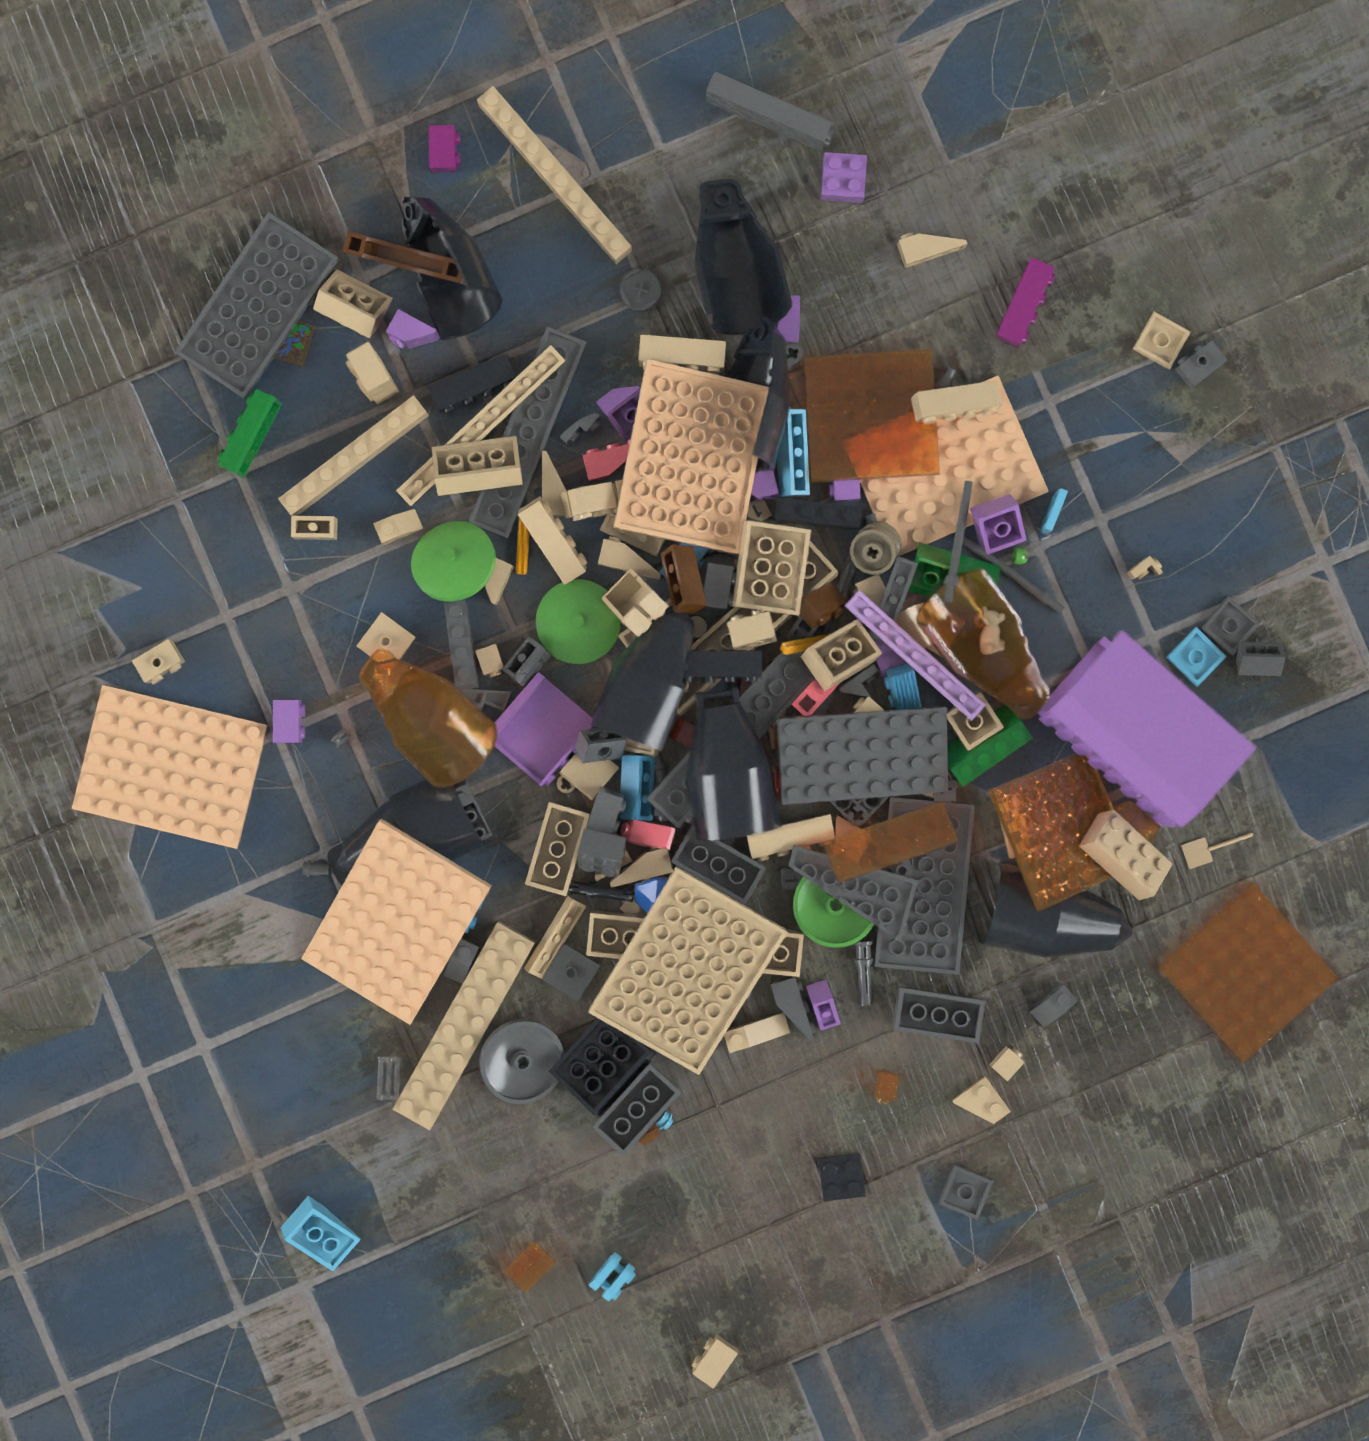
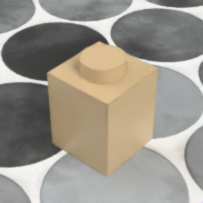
[475,644,504,678]
[989,1046,1025,1081]

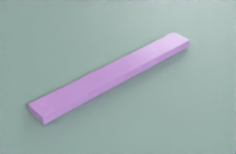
[845,590,986,721]

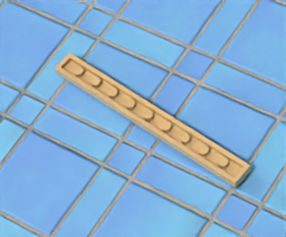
[396,345,565,506]

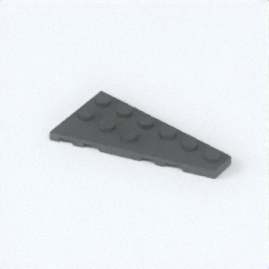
[788,845,918,942]

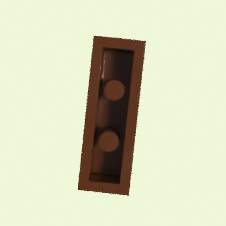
[661,545,707,614]

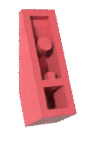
[620,819,675,849]

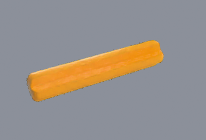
[516,517,530,575]
[780,634,831,655]

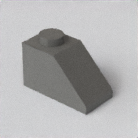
[443,937,481,984]
[1029,983,1078,1027]

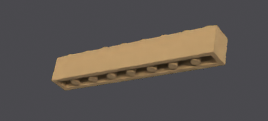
[278,395,429,516]

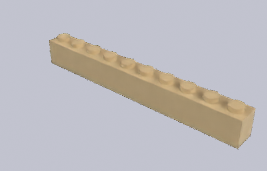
[477,86,632,265]

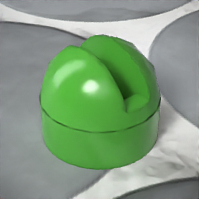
[1011,547,1028,565]

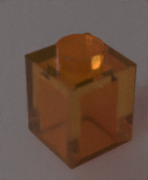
[872,1070,900,1104]

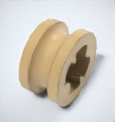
[557,776,575,793]

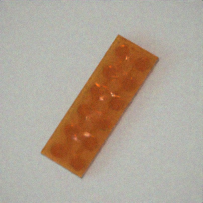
[823,801,959,884]

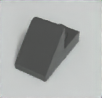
[838,664,878,698]

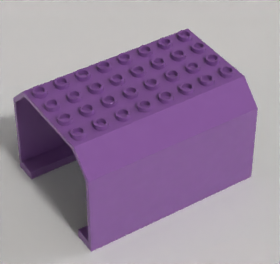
[1037,630,1256,828]

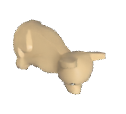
[979,606,1005,654]

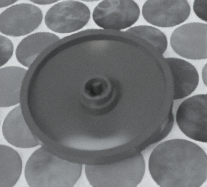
[479,1019,564,1104]

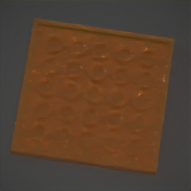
[804,349,940,483]
[988,753,1113,911]
[1157,882,1339,1063]

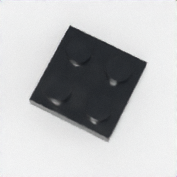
[818,1153,866,1202]

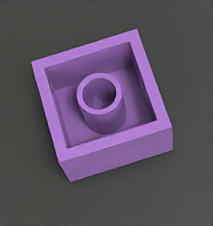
[820,152,867,203]
[970,494,1027,555]

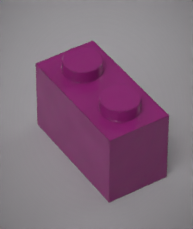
[429,125,460,173]

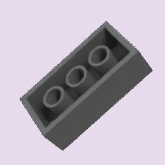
[671,825,766,905]
[892,986,985,1043]
[592,1061,681,1156]

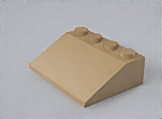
[732,521,811,615]

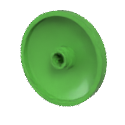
[411,521,496,602]
[536,579,621,664]
[793,876,874,948]

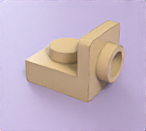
[1127,556,1163,580]

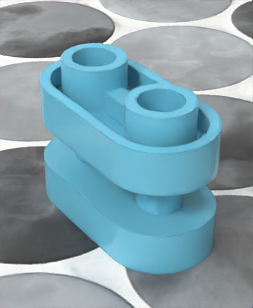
[588,1252,636,1302]

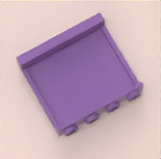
[483,672,596,787]

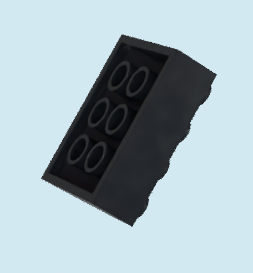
[549,1018,657,1116]

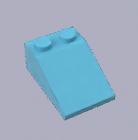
[280,1196,361,1271]

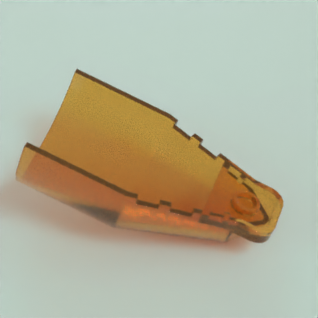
[916,569,1050,719]
[359,648,498,787]

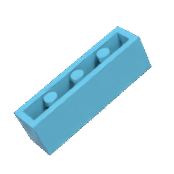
[777,409,810,497]

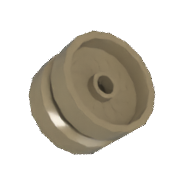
[850,521,902,575]

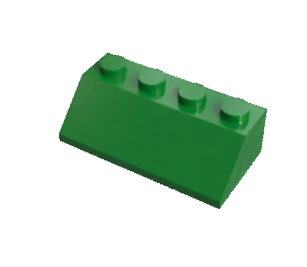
[217,389,282,478]
[908,542,1001,613]
[947,704,1033,787]

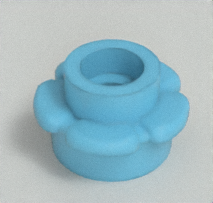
[654,1111,673,1130]

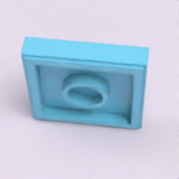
[1039,488,1068,535]
[1165,627,1227,687]

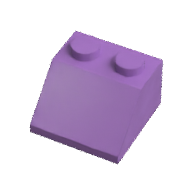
[386,309,439,349]

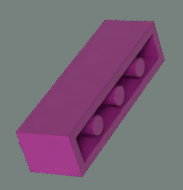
[995,257,1056,348]

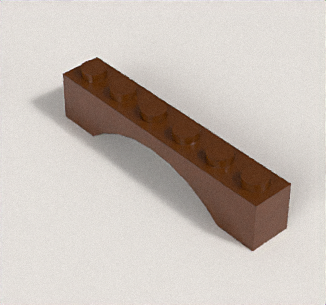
[342,231,465,285]

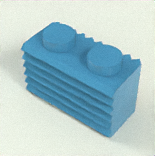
[883,663,922,710]

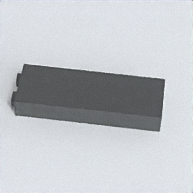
[706,71,834,152]

